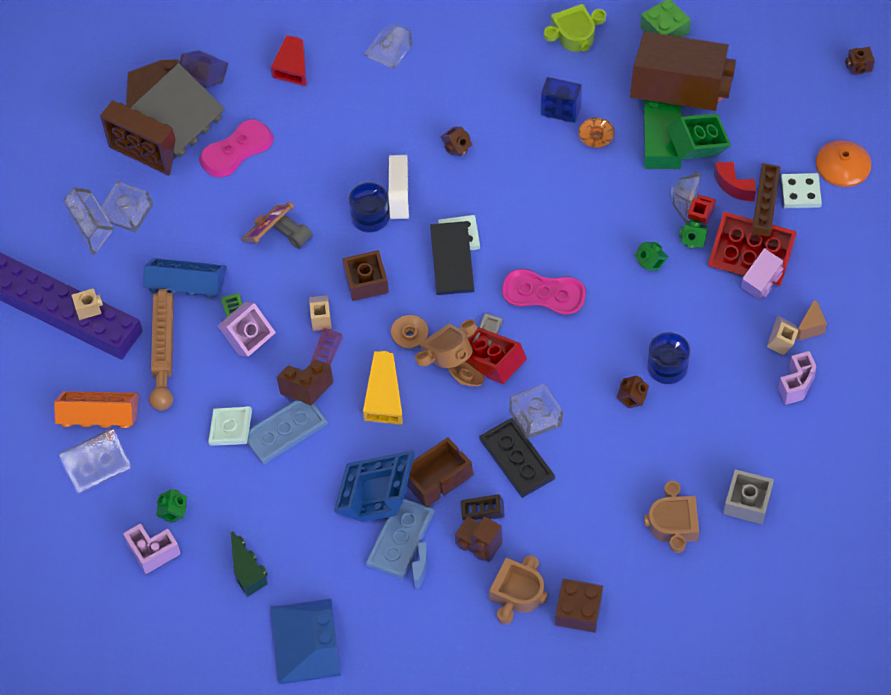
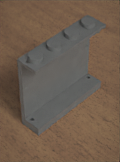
[130,63,225,160]

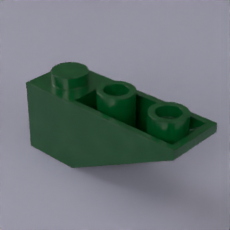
[231,531,268,597]

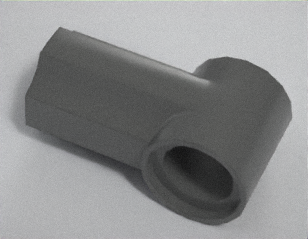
[274,215,313,249]

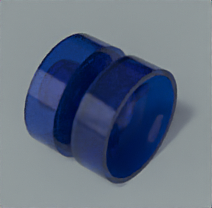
[349,182,390,232]
[647,332,690,384]

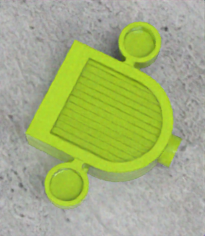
[544,4,606,52]

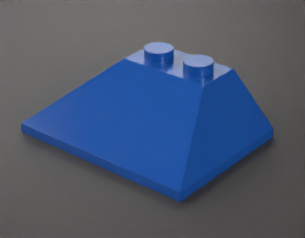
[334,450,415,522]
[271,599,341,684]

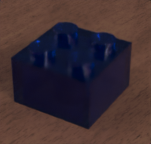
[541,77,582,123]

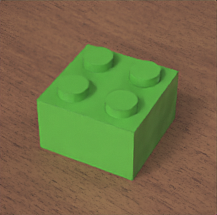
[640,0,691,37]

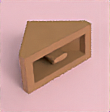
[796,300,827,340]

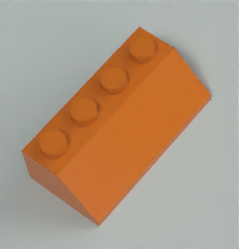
[54,391,139,428]

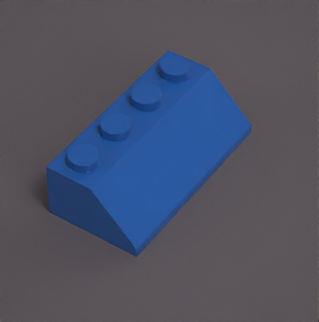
[143,258,226,297]

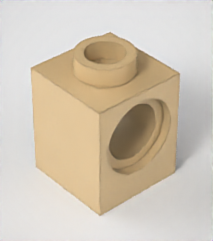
[72,288,103,320]

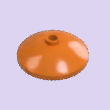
[816,140,871,187]

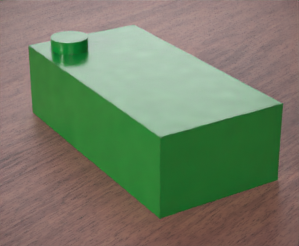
[644,100,682,169]

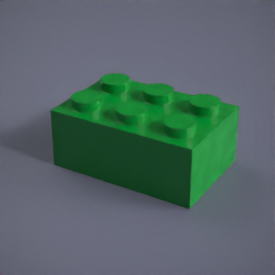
[666,114,731,160]

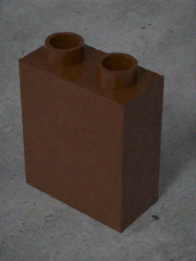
[630,32,736,111]

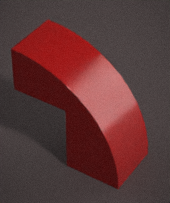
[714,162,756,202]
[688,194,716,224]

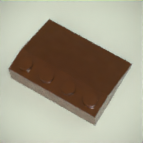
[126,59,179,108]
[100,100,175,176]

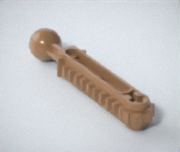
[149,289,174,411]

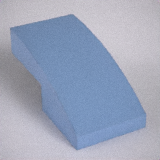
[412,542,427,589]

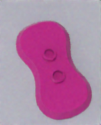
[199,120,274,177]
[502,269,586,315]

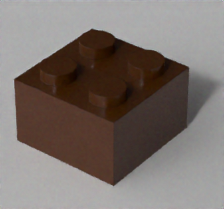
[342,250,389,301]
[555,579,603,633]

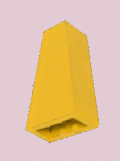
[363,351,403,425]

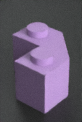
[778,351,817,405]

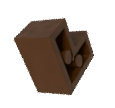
[277,360,333,405]
[455,516,502,562]

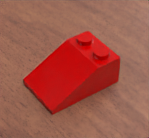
[465,327,527,384]

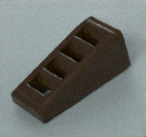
[461,494,505,520]

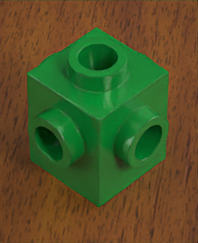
[679,220,708,248]
[634,242,669,271]
[156,489,187,523]

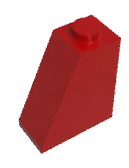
[271,35,307,86]

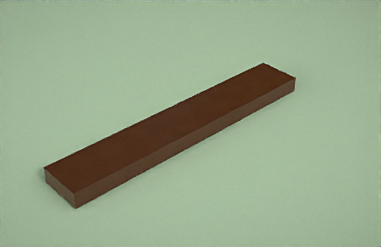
[751,163,780,237]

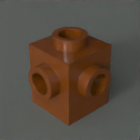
[845,47,875,75]
[440,126,473,156]
[616,375,649,408]

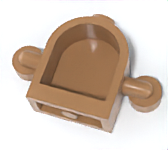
[415,319,477,368]
[644,481,699,553]
[489,555,549,625]

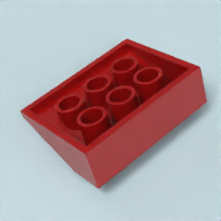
[708,212,797,286]

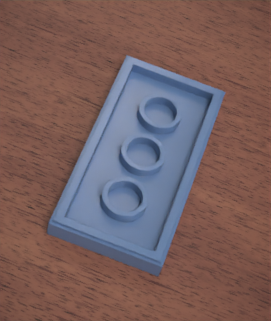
[247,400,328,465]
[366,498,435,580]

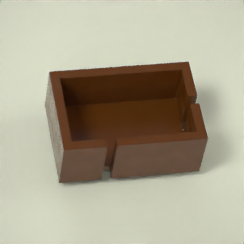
[407,437,474,508]

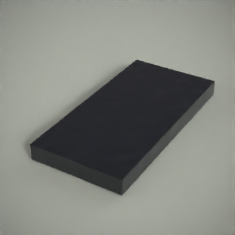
[430,221,474,295]
[479,418,555,498]

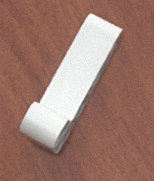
[389,155,409,220]

